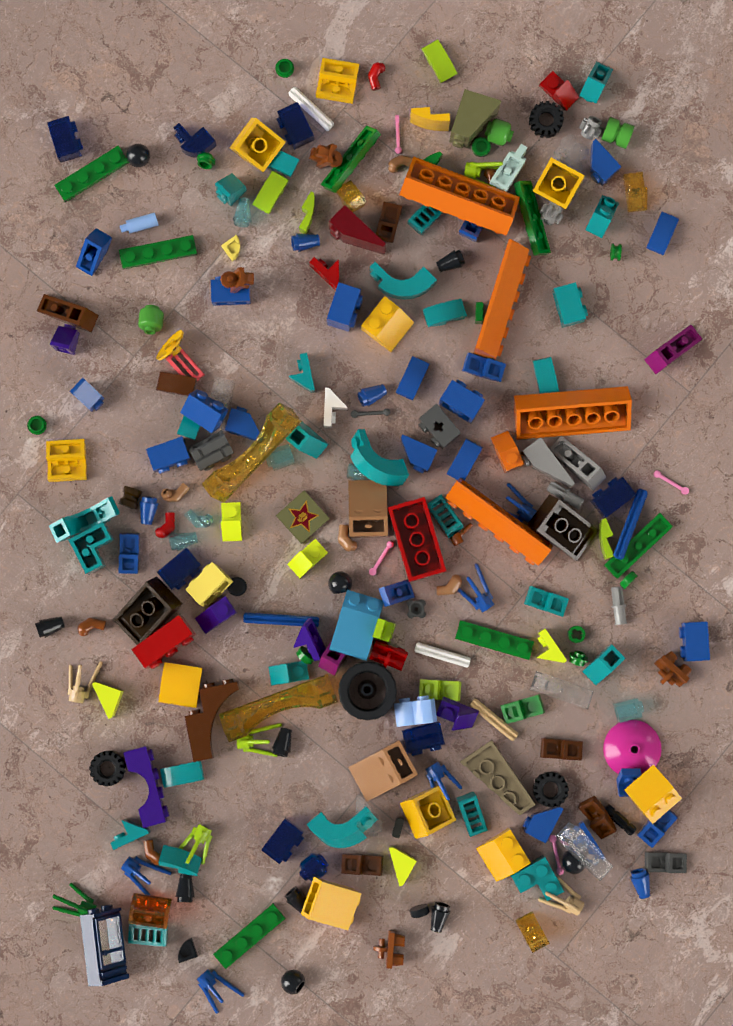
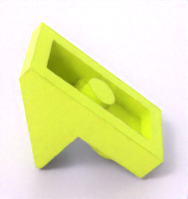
[221,502,242,542]
[287,539,328,578]
[536,629,567,663]

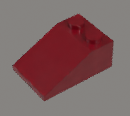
[329,205,386,255]

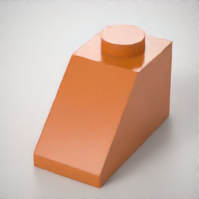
[490,431,524,473]

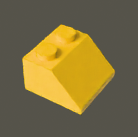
[229,118,286,172]
[533,157,585,209]
[361,296,414,352]
[624,765,682,824]
[400,785,456,839]
[476,828,531,882]

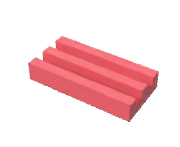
[165,349,205,382]

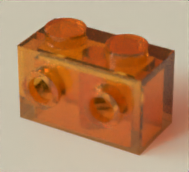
[128,893,172,929]

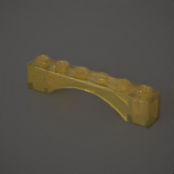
[202,402,302,503]
[219,674,338,742]

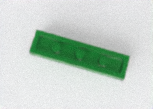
[321,125,381,193]
[54,145,129,202]
[514,181,551,256]
[119,235,197,270]
[604,513,673,579]
[455,620,534,660]
[213,903,286,969]

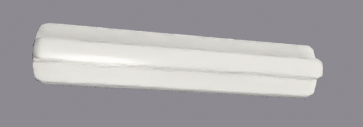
[289,87,334,131]
[414,642,471,667]

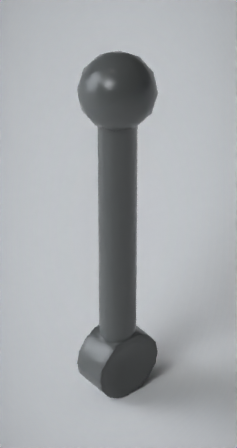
[351,409,391,418]

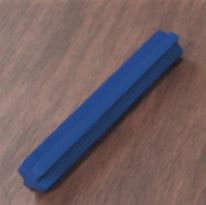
[613,489,648,560]
[243,612,319,627]

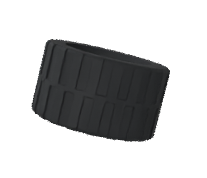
[338,662,397,720]

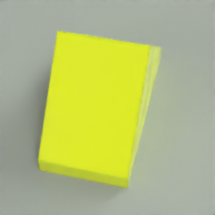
[92,682,123,719]
[389,846,417,887]

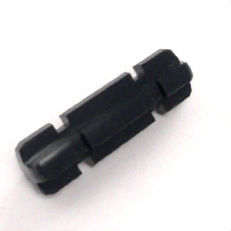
[605,804,637,836]

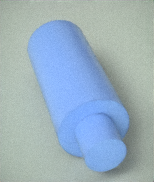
[120,212,159,234]

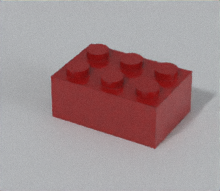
[131,615,196,669]

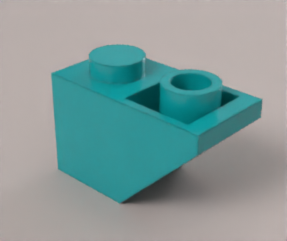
[215,173,247,206]
[585,195,619,238]
[284,420,329,459]
[582,644,626,685]

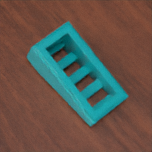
[407,205,443,236]
[427,494,464,538]
[456,792,488,837]
[128,923,168,947]

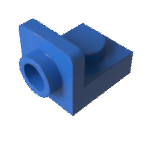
[616,768,641,797]

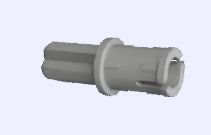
[547,481,585,510]
[611,586,627,625]

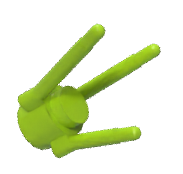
[464,162,503,188]
[237,723,282,757]
[179,824,213,864]

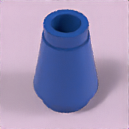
[291,233,320,252]
[357,384,387,407]
[140,496,159,525]
[630,868,651,899]

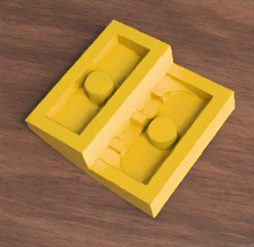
[316,58,359,104]
[410,107,450,131]
[46,439,87,482]
[158,662,203,708]

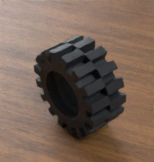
[529,101,564,138]
[89,751,126,787]
[533,772,569,808]

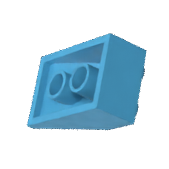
[329,590,384,661]

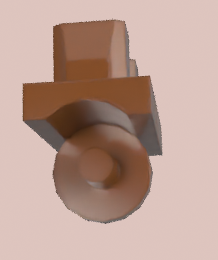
[309,144,343,168]
[220,267,254,293]
[654,651,691,687]
[373,930,405,969]

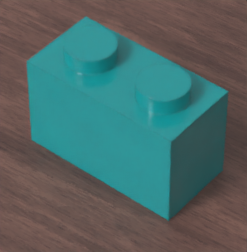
[552,282,588,328]

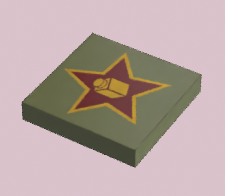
[276,490,330,544]

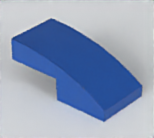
[646,212,679,255]
[462,353,506,382]
[396,356,430,401]
[447,438,483,481]
[119,533,140,574]
[637,810,678,848]

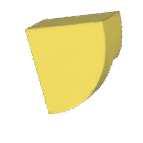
[221,235,240,262]

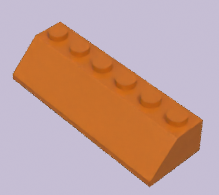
[399,156,520,236]
[473,239,531,360]
[514,386,632,440]
[445,478,553,566]

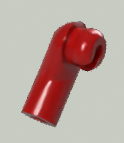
[368,62,386,91]
[155,512,175,538]

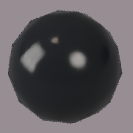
[126,144,150,168]
[328,571,352,594]
[562,850,586,874]
[281,969,305,995]

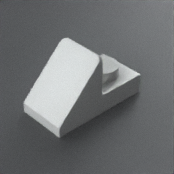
[324,388,348,428]

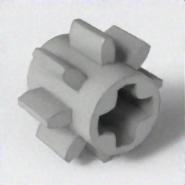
[579,116,604,140]
[539,202,564,226]

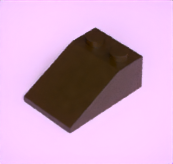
[527,494,599,561]
[113,576,183,645]

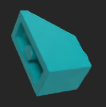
[579,61,613,103]

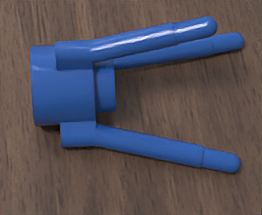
[506,483,537,523]
[458,563,494,613]
[425,762,462,800]
[121,856,172,898]
[196,969,245,1014]

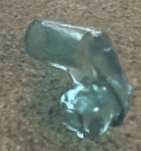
[184,509,213,528]

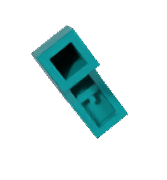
[369,262,437,300]
[350,429,409,486]
[49,497,120,543]
[306,806,378,848]

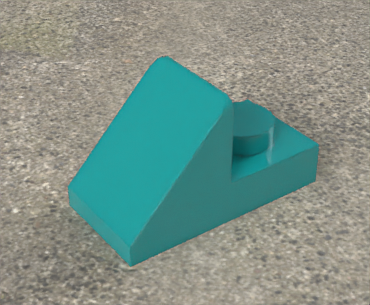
[289,353,315,393]
[268,661,309,686]
[110,819,151,850]

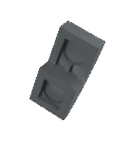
[644,852,687,873]

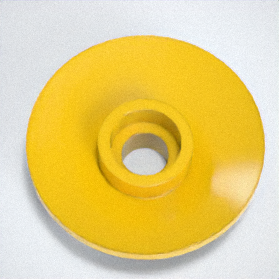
[156,330,184,361]

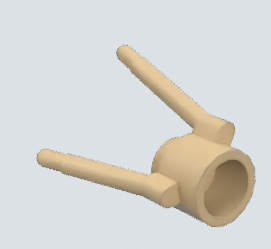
[68,661,103,703]
[538,877,584,916]

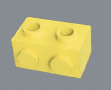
[185,562,234,609]

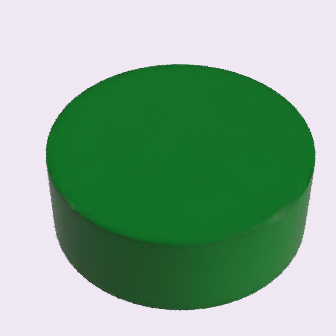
[472,137,491,157]
[620,571,638,589]
[296,646,314,664]

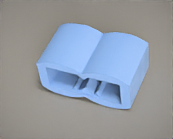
[394,695,437,727]

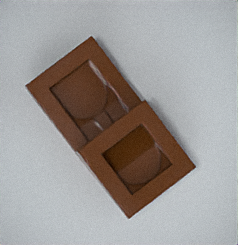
[376,202,402,243]
[156,372,197,397]
[540,738,583,761]
[578,796,617,839]
[341,854,383,876]

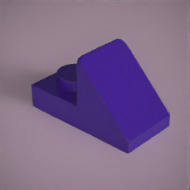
[294,618,326,661]
[436,697,479,731]

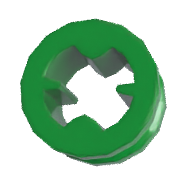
[610,243,622,261]
[567,626,586,643]

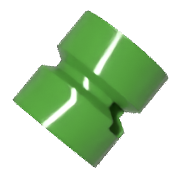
[601,117,635,149]

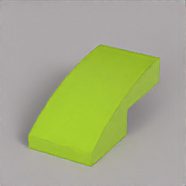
[421,39,458,83]
[252,170,289,214]
[299,191,315,234]
[599,518,613,560]
[373,618,396,643]
[419,679,461,701]

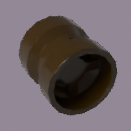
[118,486,143,510]

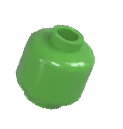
[485,118,514,146]
[138,305,164,335]

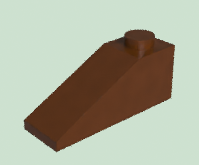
[37,294,99,333]

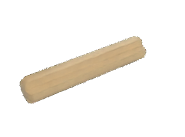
[469,699,518,741]

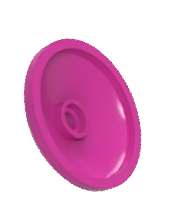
[603,720,661,775]

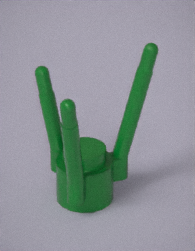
[52,883,97,917]

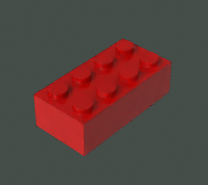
[387,497,446,582]

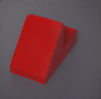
[539,71,579,111]
[309,257,339,291]

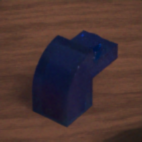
[173,123,217,158]

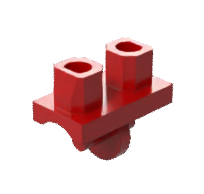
[369,640,408,671]

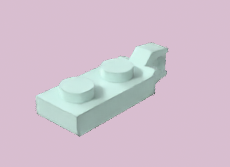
[490,144,528,192]

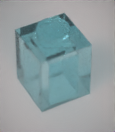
[265,444,296,471]
[613,698,644,723]

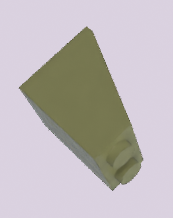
[449,89,501,148]

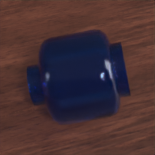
[299,853,329,882]

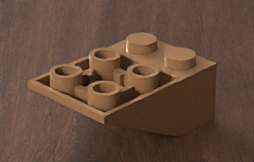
[348,480,388,538]
[348,740,418,801]

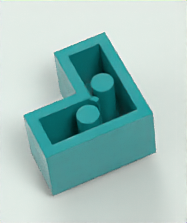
[68,522,114,575]
[510,855,564,901]

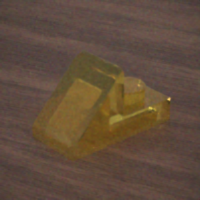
[623,172,647,213]
[336,180,367,212]
[515,912,550,953]

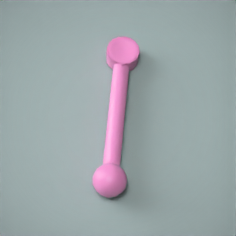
[395,115,402,154]
[654,470,689,495]
[369,541,394,576]
[549,835,564,875]

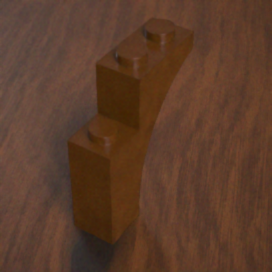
[185,679,240,762]

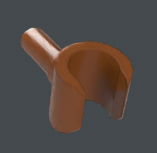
[451,523,473,546]

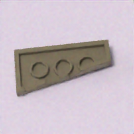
[460,740,536,815]

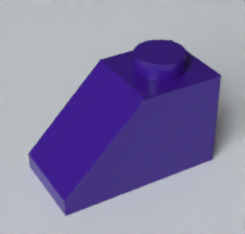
[50,324,80,355]
[195,596,237,634]

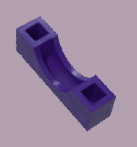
[123,746,170,828]

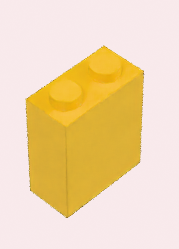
[301,877,362,930]

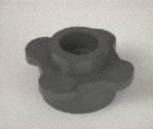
[407,599,426,619]

